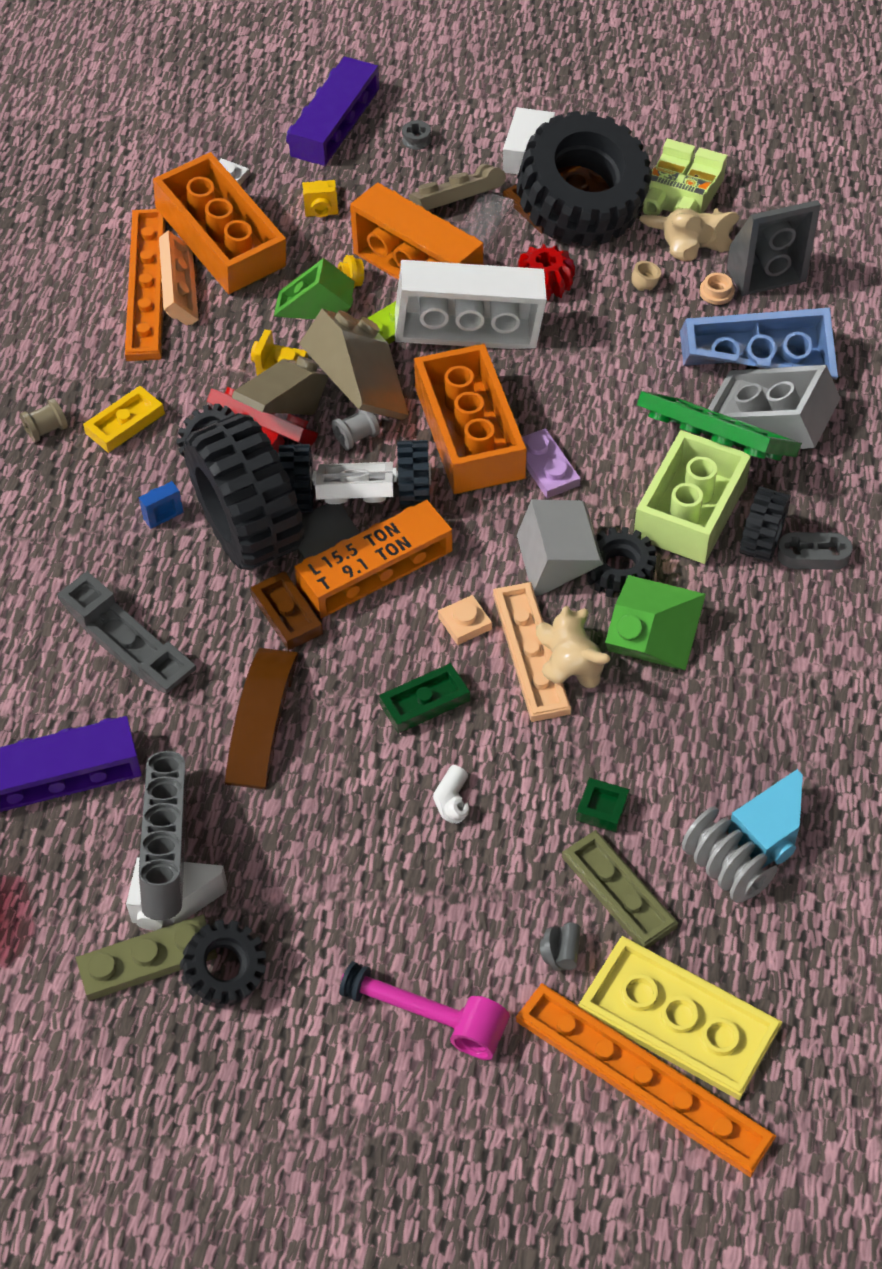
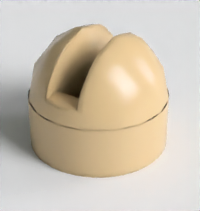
[631,261,661,291]

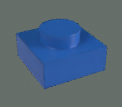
[138,481,184,529]

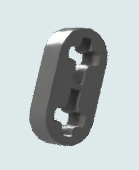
[777,532,853,570]

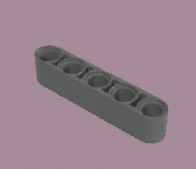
[139,751,187,920]

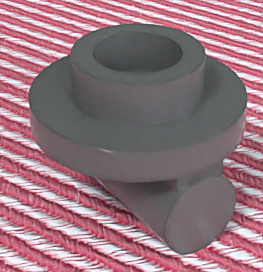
[540,922,581,972]

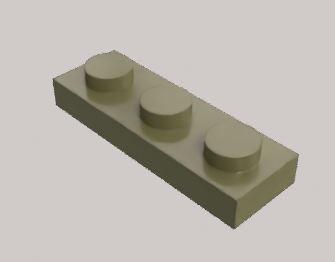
[75,914,218,1001]

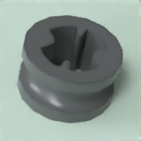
[402,120,431,150]

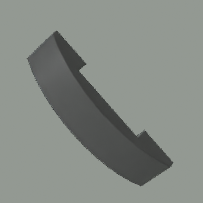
[57,571,196,694]

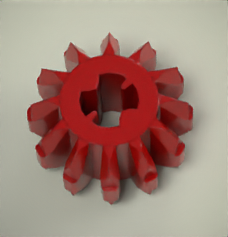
[518,244,575,301]

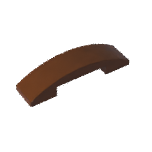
[225,648,299,790]

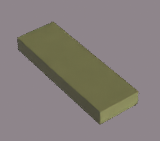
[562,830,678,949]

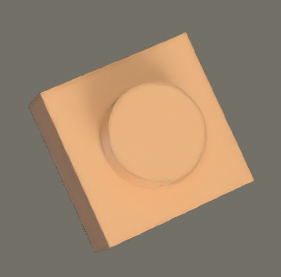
[438,595,492,645]

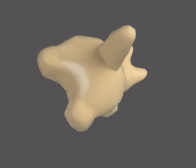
[639,208,739,261]
[536,606,610,688]

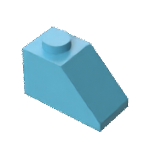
[728,769,803,869]

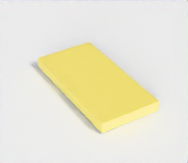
[578,936,782,1101]

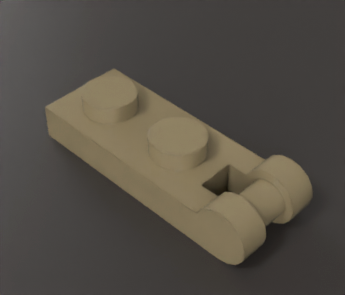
[409,164,506,210]

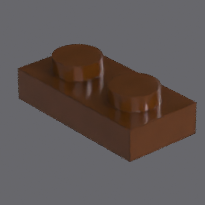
[250,571,323,651]

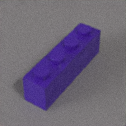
[286,56,380,166]
[0,716,142,812]

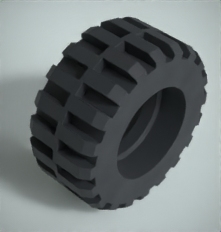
[517,111,652,246]
[183,413,305,570]

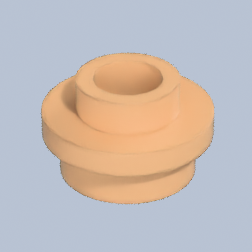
[699,273,735,305]

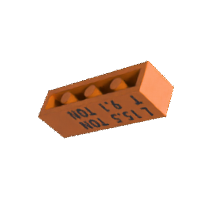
[294,500,453,619]

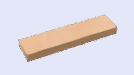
[493,582,571,722]

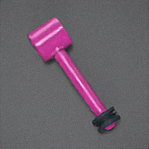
[339,961,510,1060]

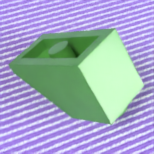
[274,258,355,319]

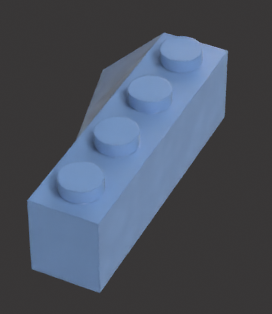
[680,308,838,380]

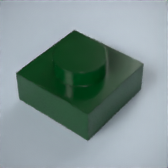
[576,777,630,833]

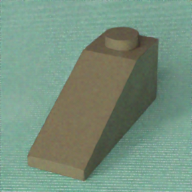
[232,356,329,415]

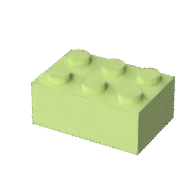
[634,430,751,564]

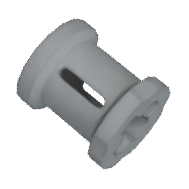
[332,410,380,451]

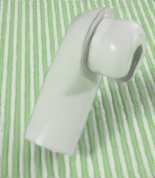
[433,765,469,823]

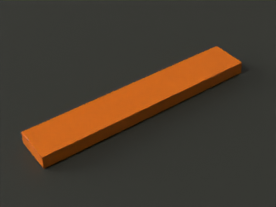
[125,209,167,361]
[516,983,776,1178]

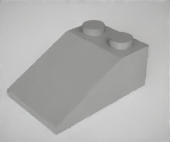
[708,365,841,449]

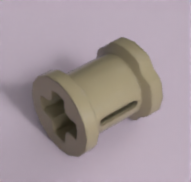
[19,398,68,443]

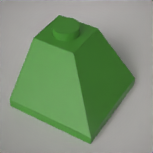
[605,575,706,671]

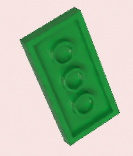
[637,391,802,461]

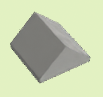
[517,499,604,596]

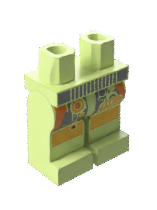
[643,138,728,215]

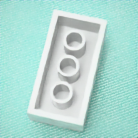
[395,260,547,349]

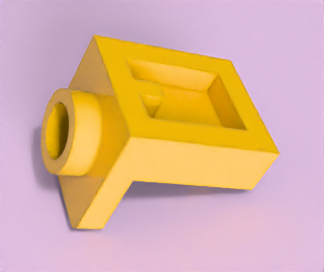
[302,180,339,218]
[251,329,308,376]

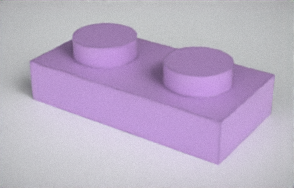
[522,428,580,498]

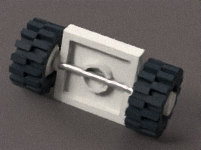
[278,440,431,513]

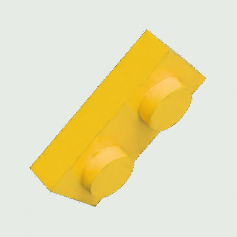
[83,386,165,453]

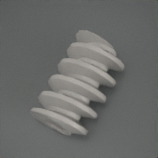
[682,806,778,903]

